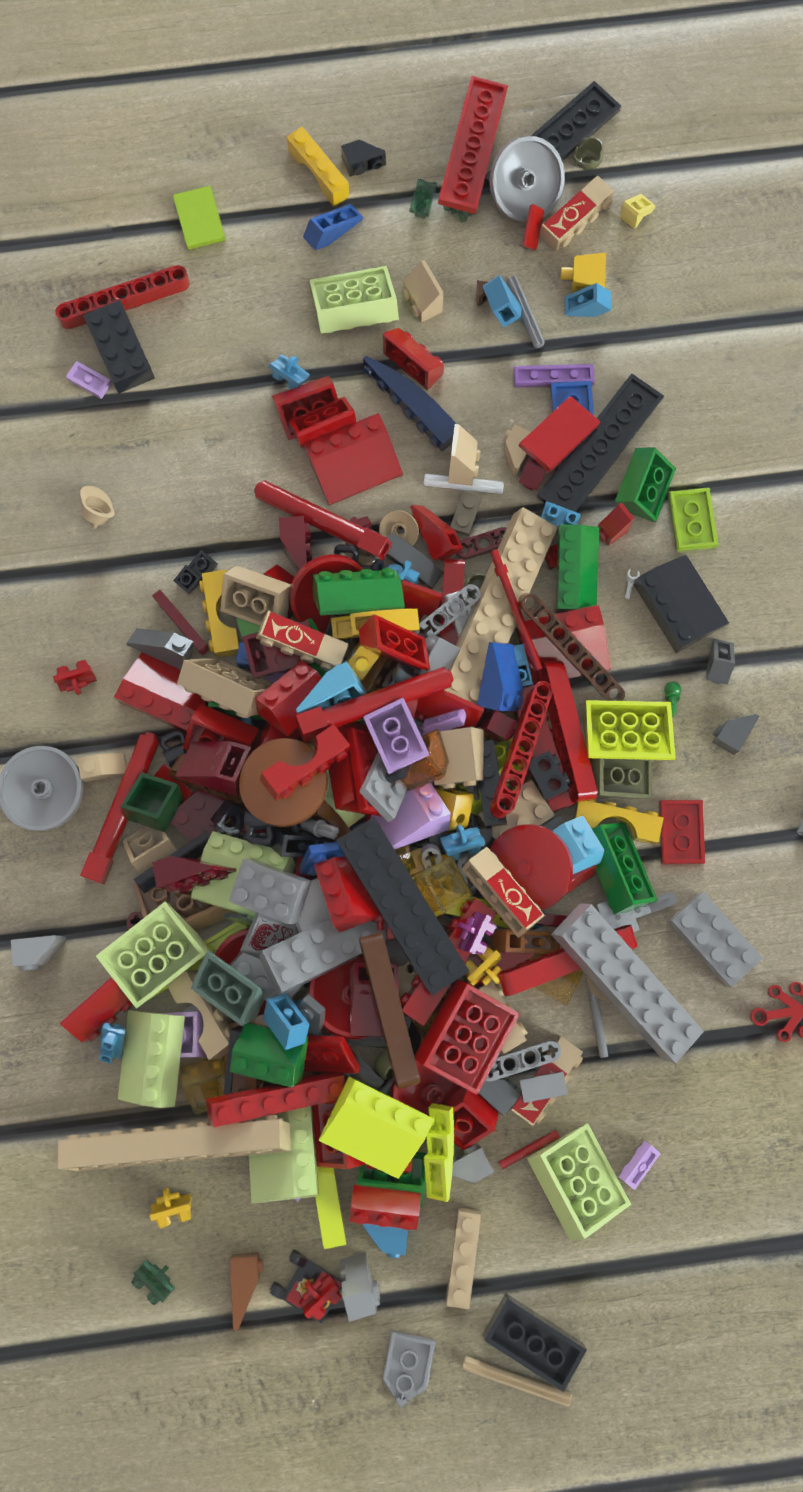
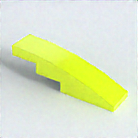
[424,1103,454,1202]
[315,1160,347,1249]

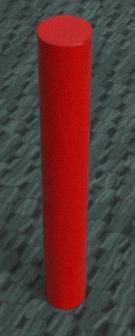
[498,1130,560,1170]

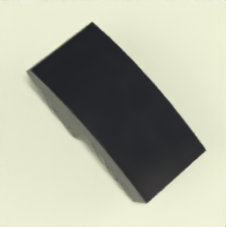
[173,550,218,594]

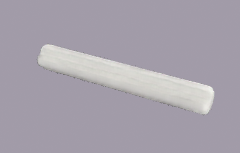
[424,474,504,494]

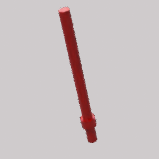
[490,549,543,671]

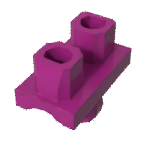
[457,912,496,955]

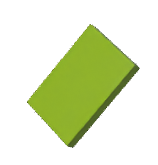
[173,185,226,250]
[668,488,718,552]

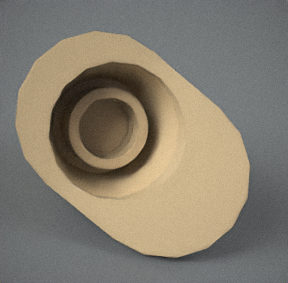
[80,486,115,529]

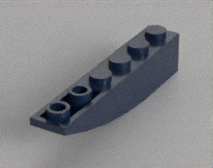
[363,356,456,452]

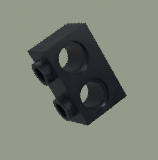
[528,750,571,802]
[210,799,247,841]

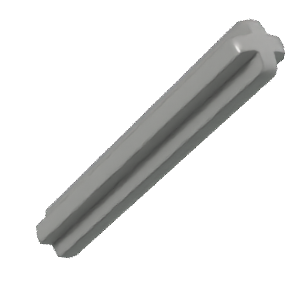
[507,276,545,348]

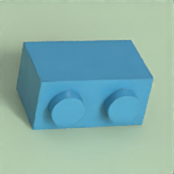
[263,993,309,1050]

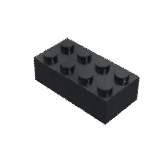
[83,300,155,394]
[482,1293,587,1392]

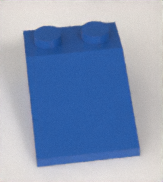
[477,642,523,711]

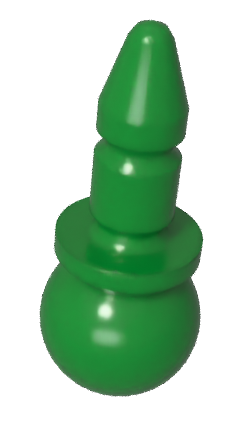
[664,681,681,717]

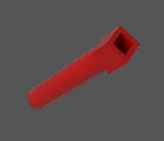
[254,480,393,561]
[296,667,454,743]
[80,732,160,885]

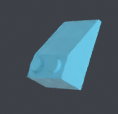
[296,661,367,714]
[552,816,604,874]

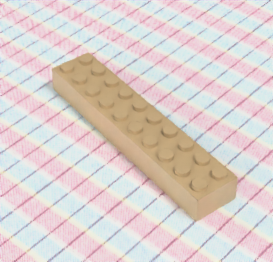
[444,507,558,705]
[58,1116,291,1172]

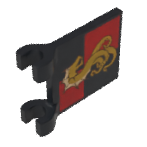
[270,1249,344,1323]

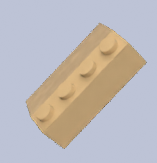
[177,658,273,718]

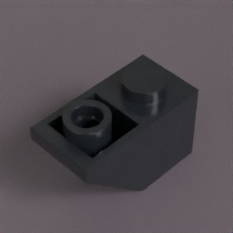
[341,139,386,177]

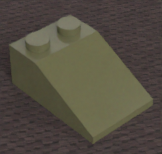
[589,758,652,799]

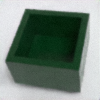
[120,772,184,832]

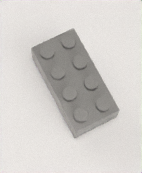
[667,892,763,987]

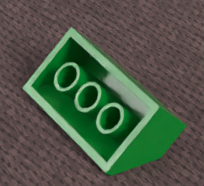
[555,525,599,610]
[313,568,405,615]
[592,822,658,915]

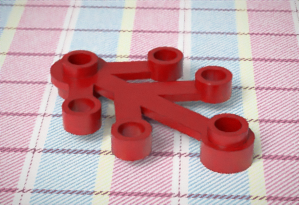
[750,982,803,1042]

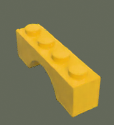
[286,126,350,207]
[199,569,240,658]
[573,799,663,845]

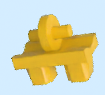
[465,947,502,986]
[149,1188,192,1229]

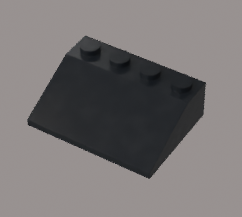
[634,555,729,654]

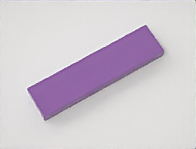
[513,364,595,388]

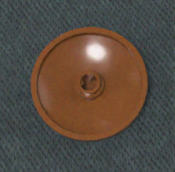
[239,738,328,827]

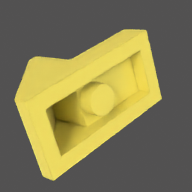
[620,194,656,229]

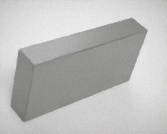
[519,1071,568,1103]

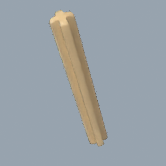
[462,1356,572,1406]

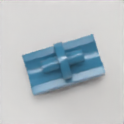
[269,354,310,389]
[541,501,581,527]
[388,560,420,584]
[440,824,485,861]
[99,1023,126,1064]

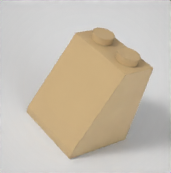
[429,727,484,789]

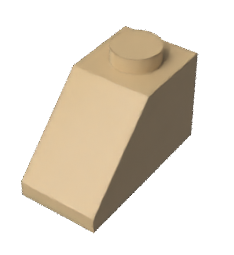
[503,424,531,477]
[77,753,127,783]

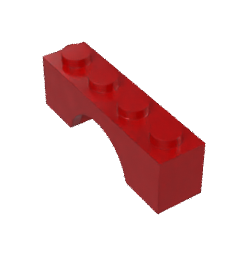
[260,724,350,801]

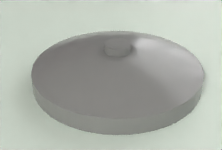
[490,136,565,222]
[0,746,84,831]

